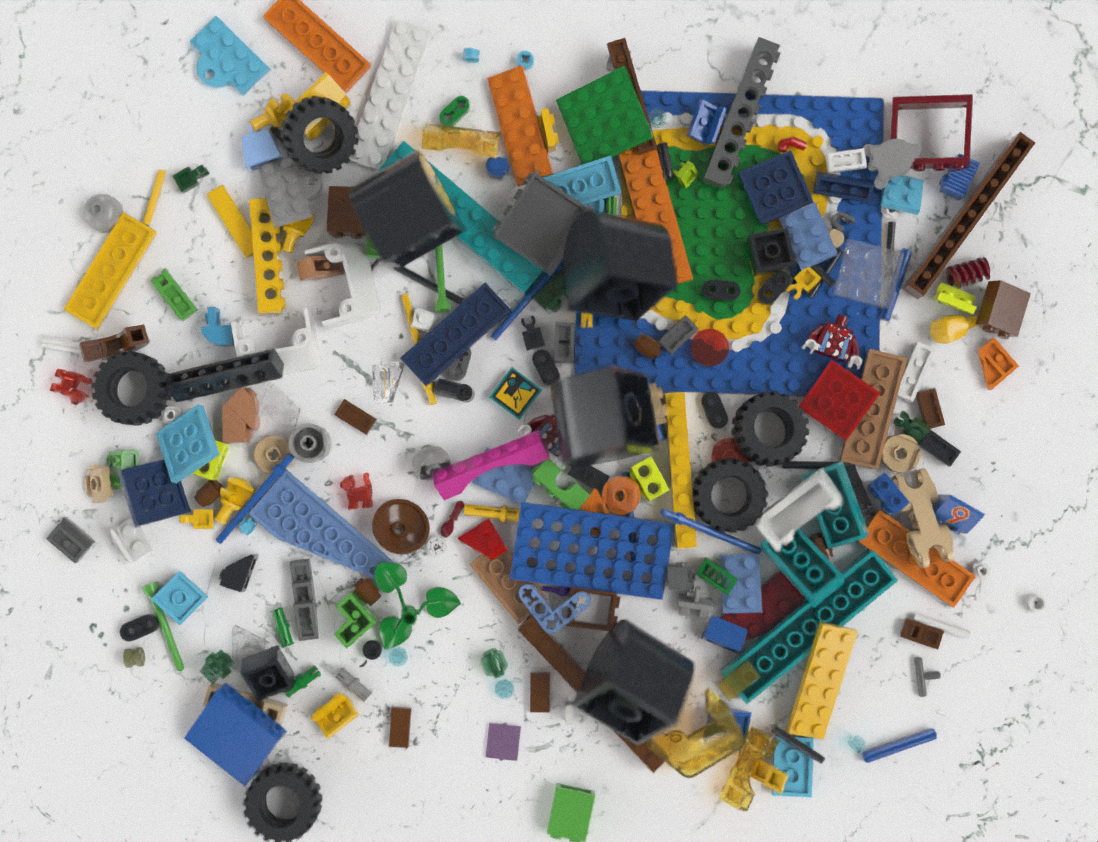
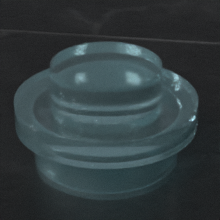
[648,108,667,128]
[389,647,408,667]
[495,679,514,699]
[848,735,867,754]

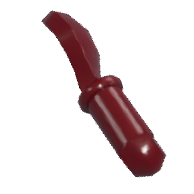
[440,500,464,538]

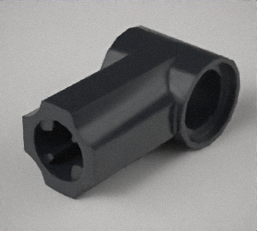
[435,378,475,403]

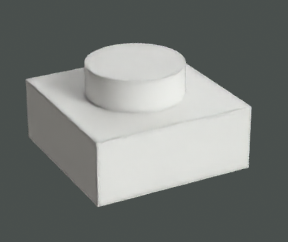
[410,307,434,332]
[561,702,574,725]

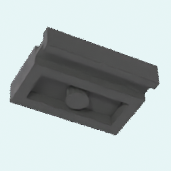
[46,517,96,563]

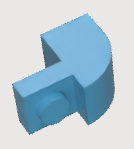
[201,307,235,347]

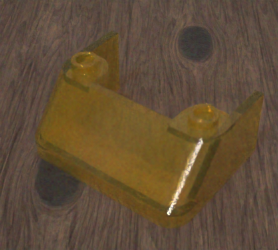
[648,688,744,778]

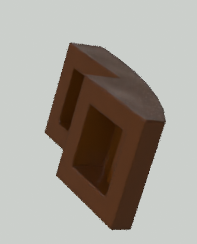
[900,619,944,650]

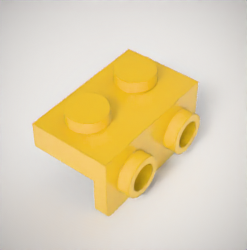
[538,108,559,153]
[310,693,360,739]

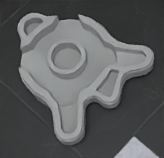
[863,139,921,190]

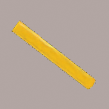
[143,169,166,226]

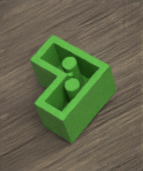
[334,592,379,649]

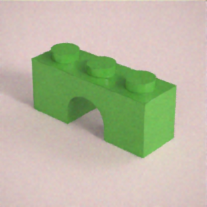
[530,459,590,509]

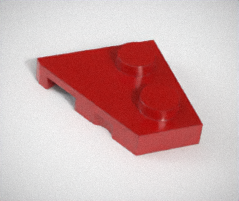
[458,518,508,560]

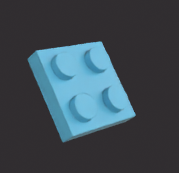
[880,175,924,215]
[151,571,208,626]

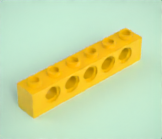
[249,198,286,316]

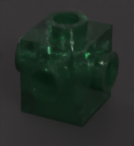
[199,649,234,685]

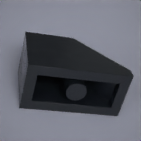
[219,554,258,593]

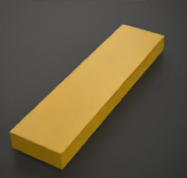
[207,184,254,259]

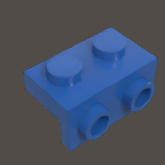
[687,100,727,145]
[867,473,910,516]

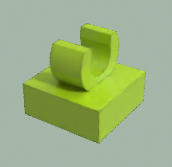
[673,161,699,188]

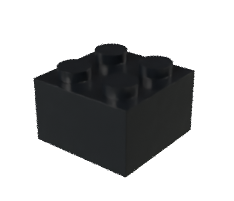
[746,227,796,277]
[241,645,294,701]

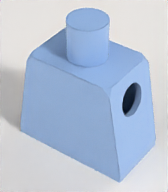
[242,124,284,171]

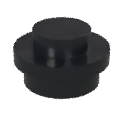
[362,640,382,660]

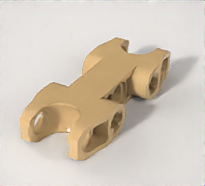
[892,468,954,569]

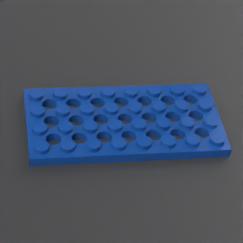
[510,502,675,600]

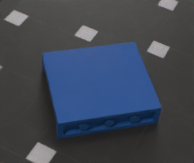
[184,683,287,787]

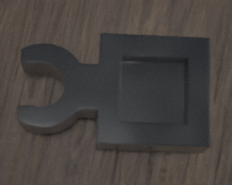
[521,315,545,351]

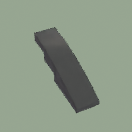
[289,558,319,641]

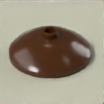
[372,499,430,555]

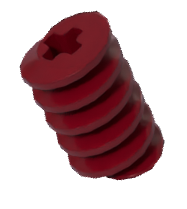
[946,257,991,289]

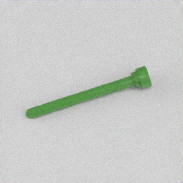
[435,245,451,313]
[141,582,184,671]

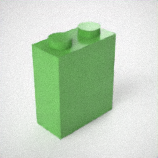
[547,783,595,842]

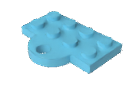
[189,16,270,96]
[543,156,622,212]

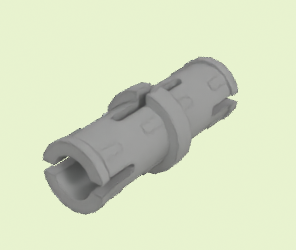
[335,667,372,702]

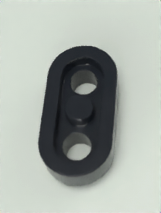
[757,271,790,305]
[701,280,741,301]
[532,349,560,386]
[701,392,728,429]
[120,614,159,642]

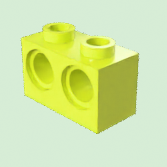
[193,439,230,480]
[629,456,670,501]

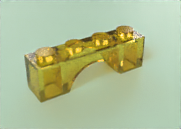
[422,123,501,158]
[720,727,780,812]

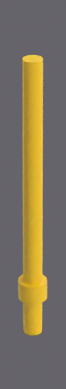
[401,294,437,405]

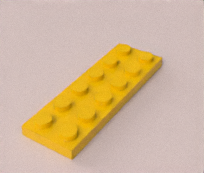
[63,212,158,330]
[786,622,858,740]

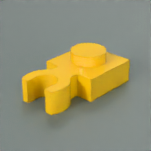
[786,267,821,300]

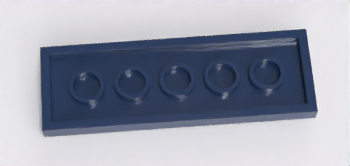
[400,282,511,387]

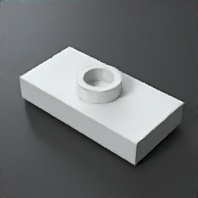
[825,148,867,174]

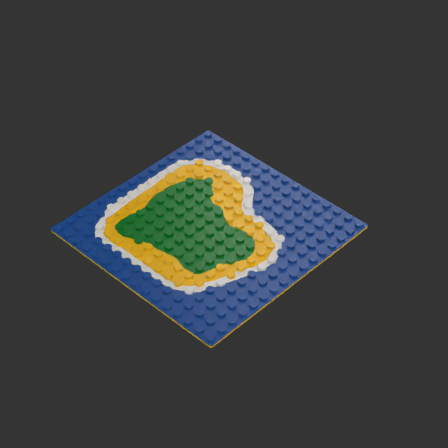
[574,90,884,396]

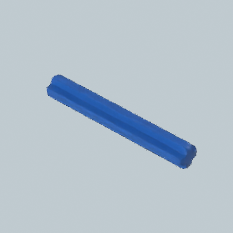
[879,248,912,321]
[862,728,937,763]

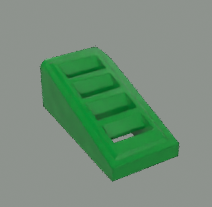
[696,558,738,596]

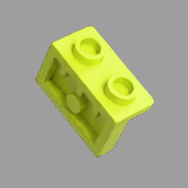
[932,282,976,314]

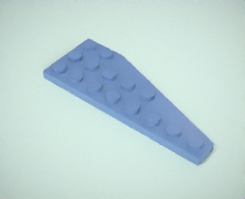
[248,470,395,579]

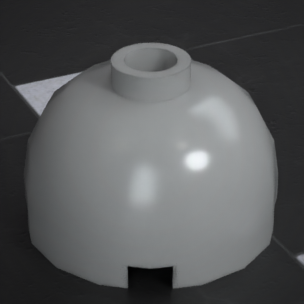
[83,194,124,233]
[413,444,452,480]

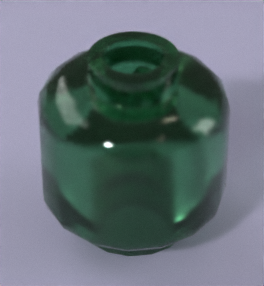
[480,648,508,679]

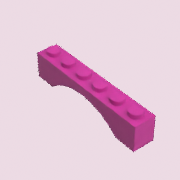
[433,430,550,500]

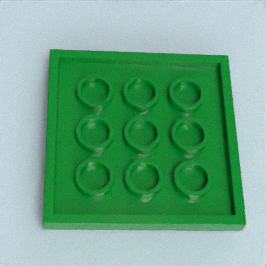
[556,66,654,165]

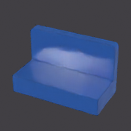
[700,616,748,653]

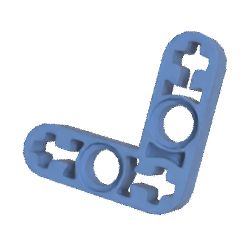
[519,584,591,633]

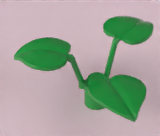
[375,562,461,650]

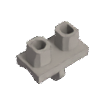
[677,586,714,619]

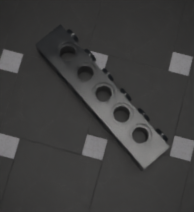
[165,349,284,403]

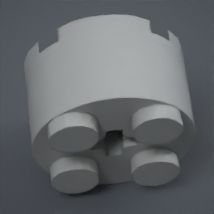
[288,423,331,463]

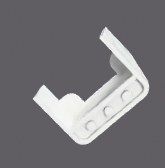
[304,243,381,329]
[231,308,321,375]
[757,468,842,551]

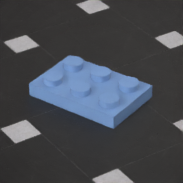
[779,202,838,270]
[471,448,534,504]
[720,554,762,614]

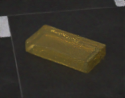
[716,661,760,701]

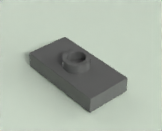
[658,315,699,356]

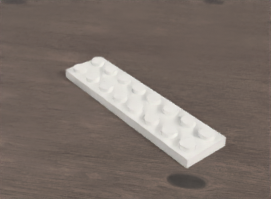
[348,19,432,172]

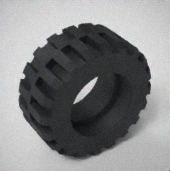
[280,96,359,174]
[91,351,171,426]
[731,391,810,467]
[692,458,768,533]
[243,763,322,842]

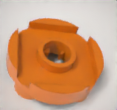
[602,476,640,515]

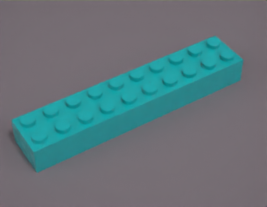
[379,141,545,296]
[719,549,898,704]

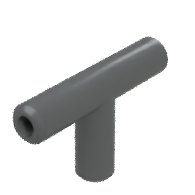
[914,657,941,697]

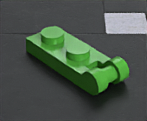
[150,268,198,321]

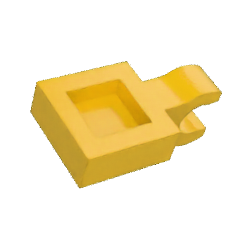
[179,509,215,529]

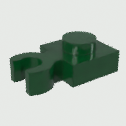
[893,411,931,443]

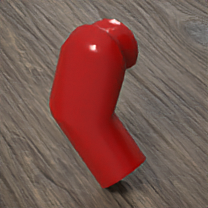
[777,137,807,153]

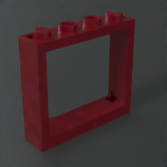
[891,94,973,172]

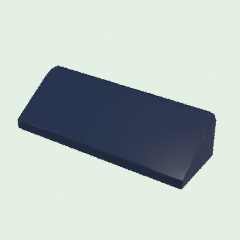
[813,171,875,203]

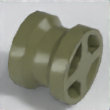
[123,647,145,668]

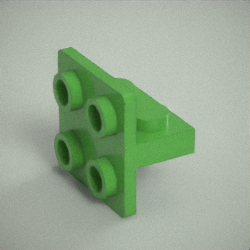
[106,450,140,490]

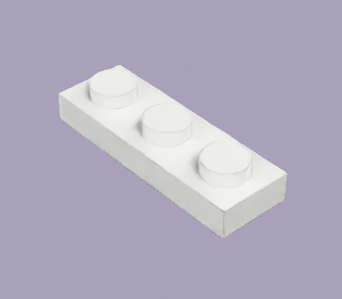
[898,342,936,402]

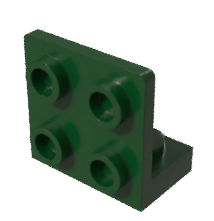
[533,271,567,315]

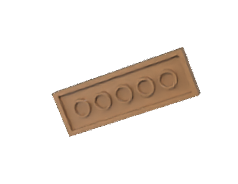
[839,349,907,470]

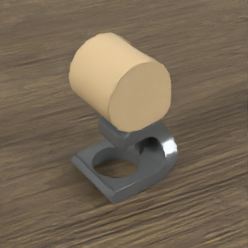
[828,212,855,249]

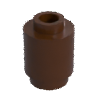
[633,333,662,360]
[194,479,223,507]
[809,532,834,559]
[353,578,382,607]

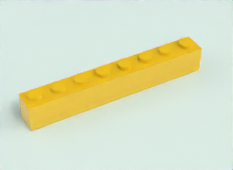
[663,392,697,549]

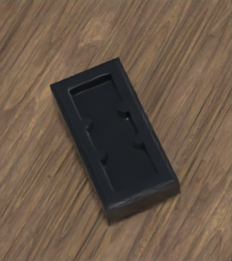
[917,430,961,467]
[568,465,610,493]

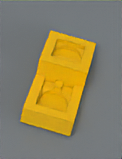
[750,758,788,794]

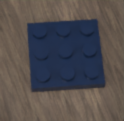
[737,150,814,226]
[117,460,191,528]

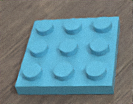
[156,404,220,483]

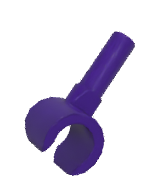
[542,586,570,596]

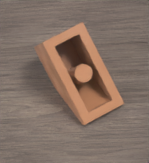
[297,256,344,281]
[226,387,260,431]
[222,404,253,443]

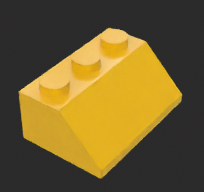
[285,72,351,142]

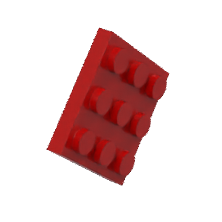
[798,360,881,441]

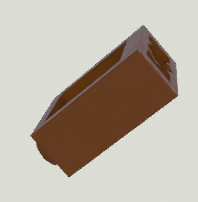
[566,587,620,632]

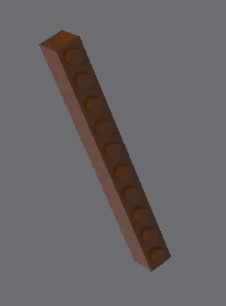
[902,132,1036,299]
[518,615,667,773]

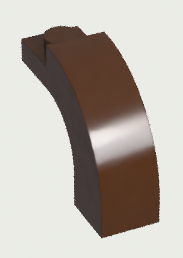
[79,324,149,362]

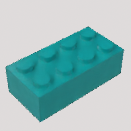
[802,461,869,549]
[760,528,844,607]

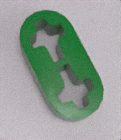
[439,96,470,128]

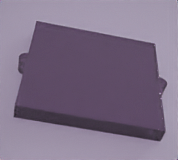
[486,722,521,761]

